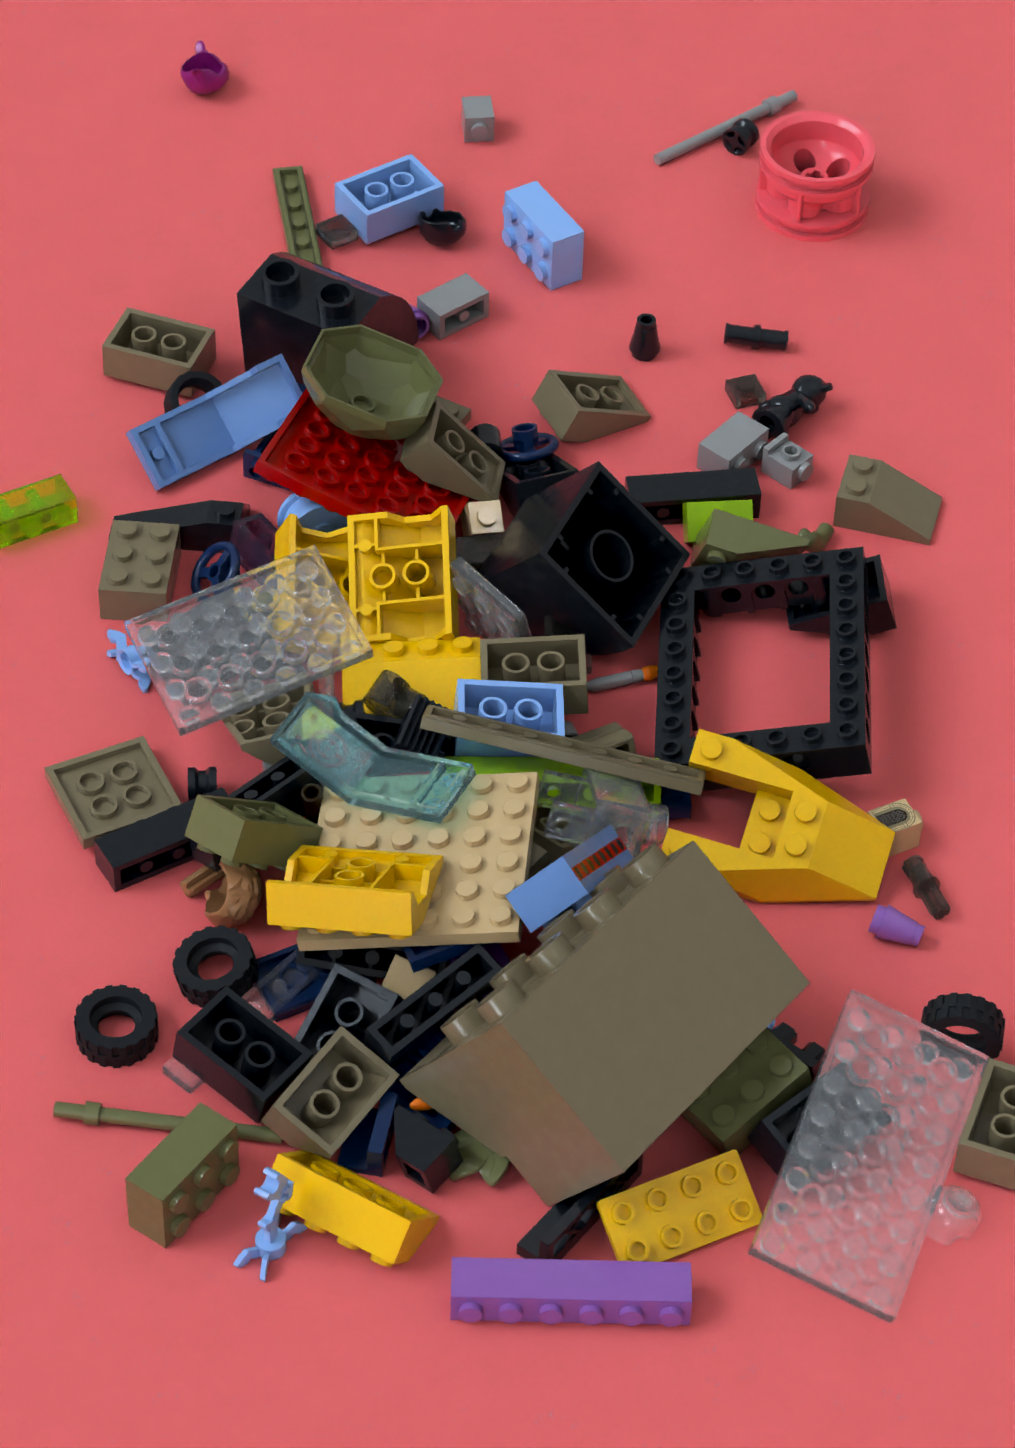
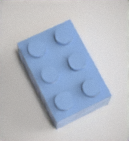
[335,154,444,244]
[502,181,584,291]
[454,679,565,757]

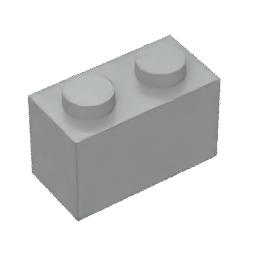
[417,273,489,340]
[697,411,769,471]

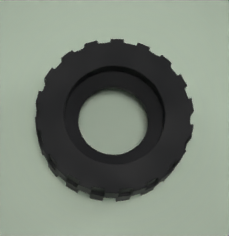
[172,925,259,1008]
[74,985,159,1068]
[919,993,1005,1068]

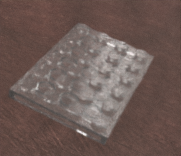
[124,545,373,736]

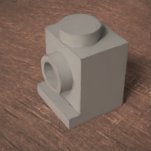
[761,432,814,490]

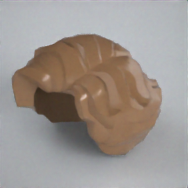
[204,862,262,928]

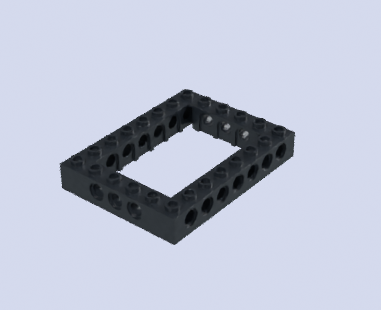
[654,547,872,791]

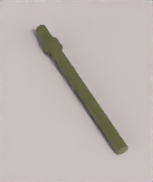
[53,1101,283,1144]

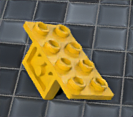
[596,1149,764,1262]

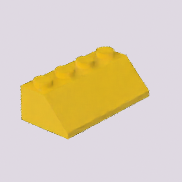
[270,1150,440,1267]

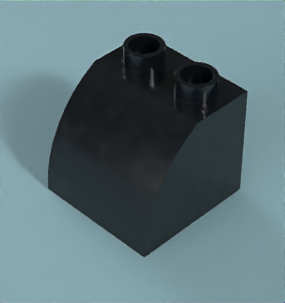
[237,252,419,385]
[468,461,690,656]

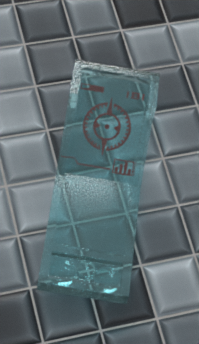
[270,692,476,824]

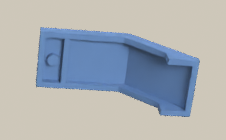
[126,353,302,491]

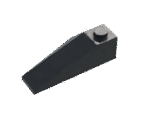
[109,500,250,553]

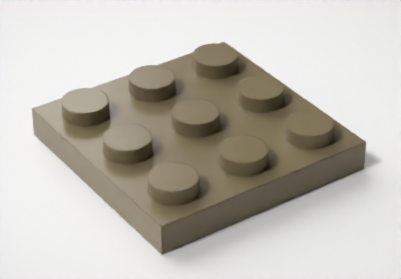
[44,736,182,849]

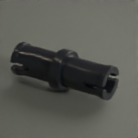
[724,323,789,351]

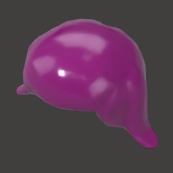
[180,41,229,95]

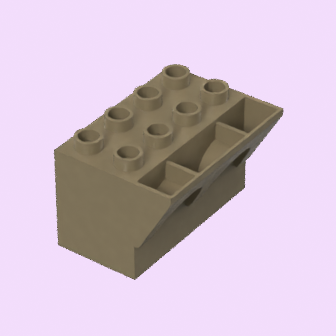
[399,841,810,1207]

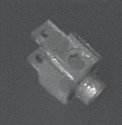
[537,768,669,858]

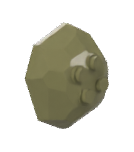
[301,324,444,440]

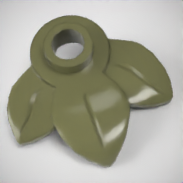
[450,1129,510,1187]

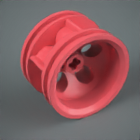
[755,111,875,242]

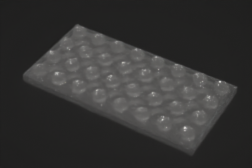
[748,989,989,1323]

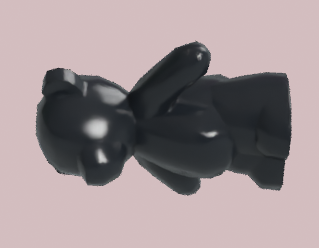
[752,375,833,440]

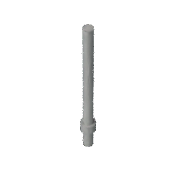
[653,90,798,165]

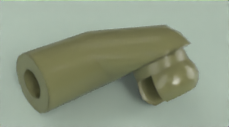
[798,523,834,552]

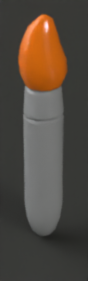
[587,665,658,692]

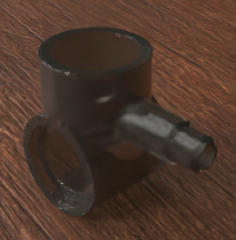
[363,670,426,719]

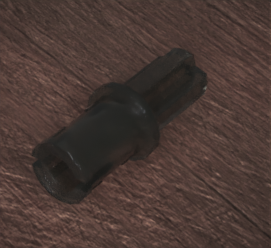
[902,855,950,920]

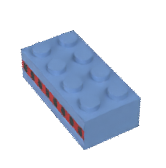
[505,824,633,933]

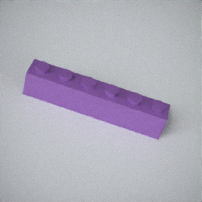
[450,1257,692,1327]

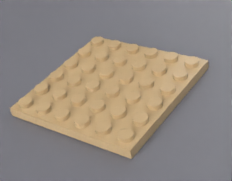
[296,772,540,951]

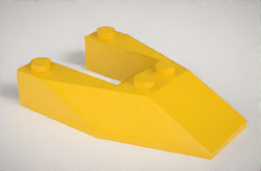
[662,729,895,903]

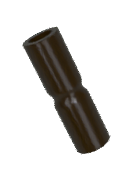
[301,783,323,824]

